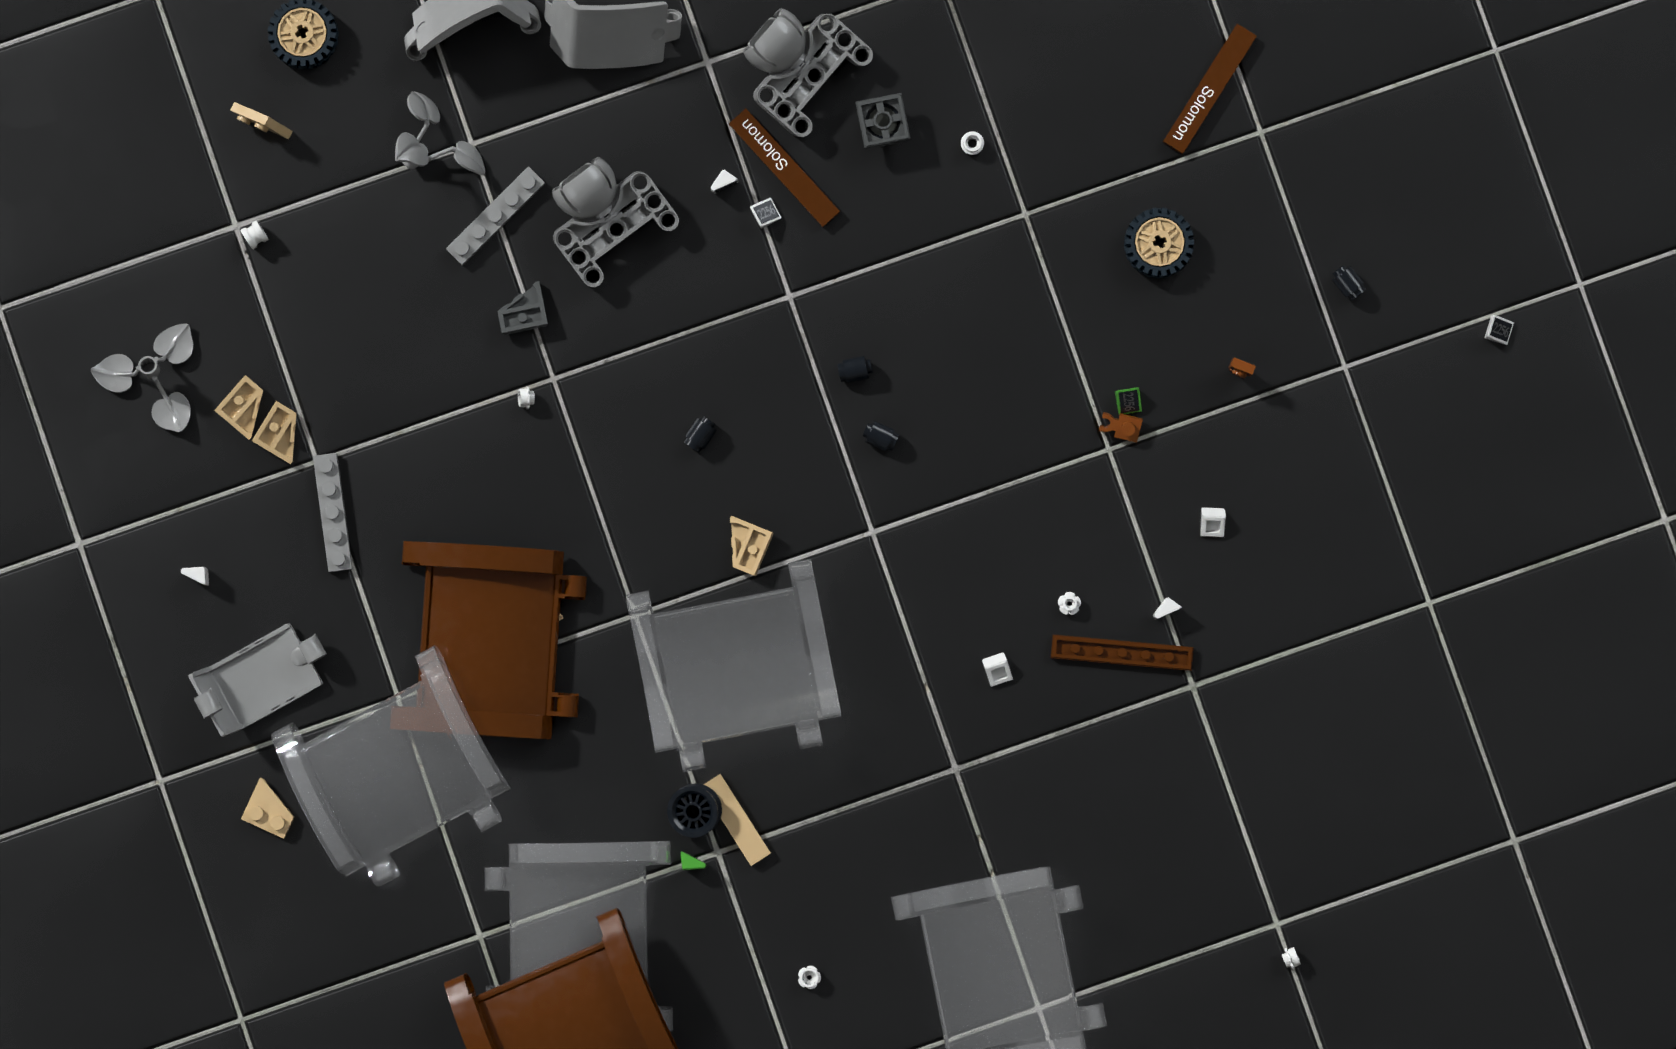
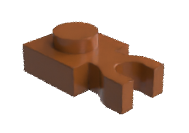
[1228,357,1256,378]
[1099,412,1143,442]

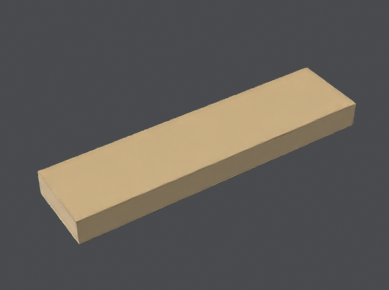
[703,774,771,866]

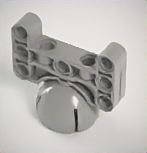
[743,8,873,137]
[552,157,679,287]

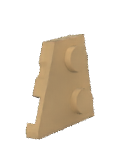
[230,102,293,140]
[214,375,263,440]
[252,401,296,464]
[730,516,774,577]
[241,778,295,839]

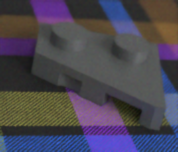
[497,281,548,335]

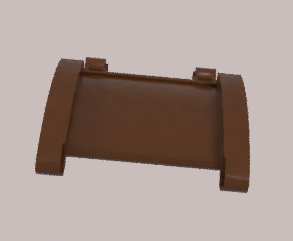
[390,541,587,739]
[444,908,679,1049]

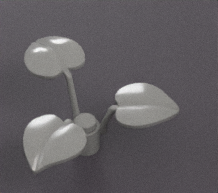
[395,91,485,175]
[91,324,194,433]

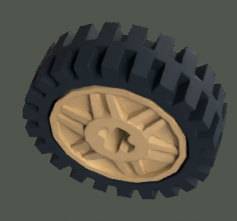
[268,0,339,69]
[1124,208,1194,278]

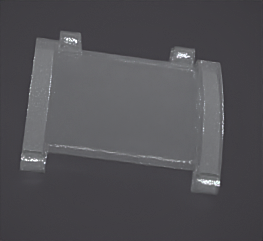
[626,559,842,772]
[271,645,511,887]
[484,841,673,1031]
[891,866,1107,1049]

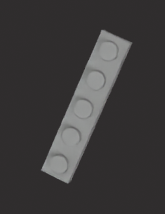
[446,166,545,266]
[313,453,353,572]

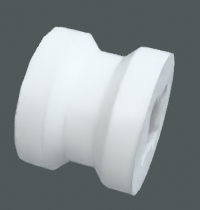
[241,220,269,249]

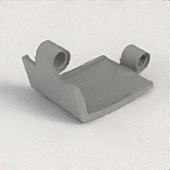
[404,0,541,61]
[544,0,682,69]
[188,623,327,737]

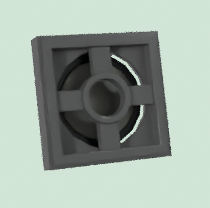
[855,93,911,149]

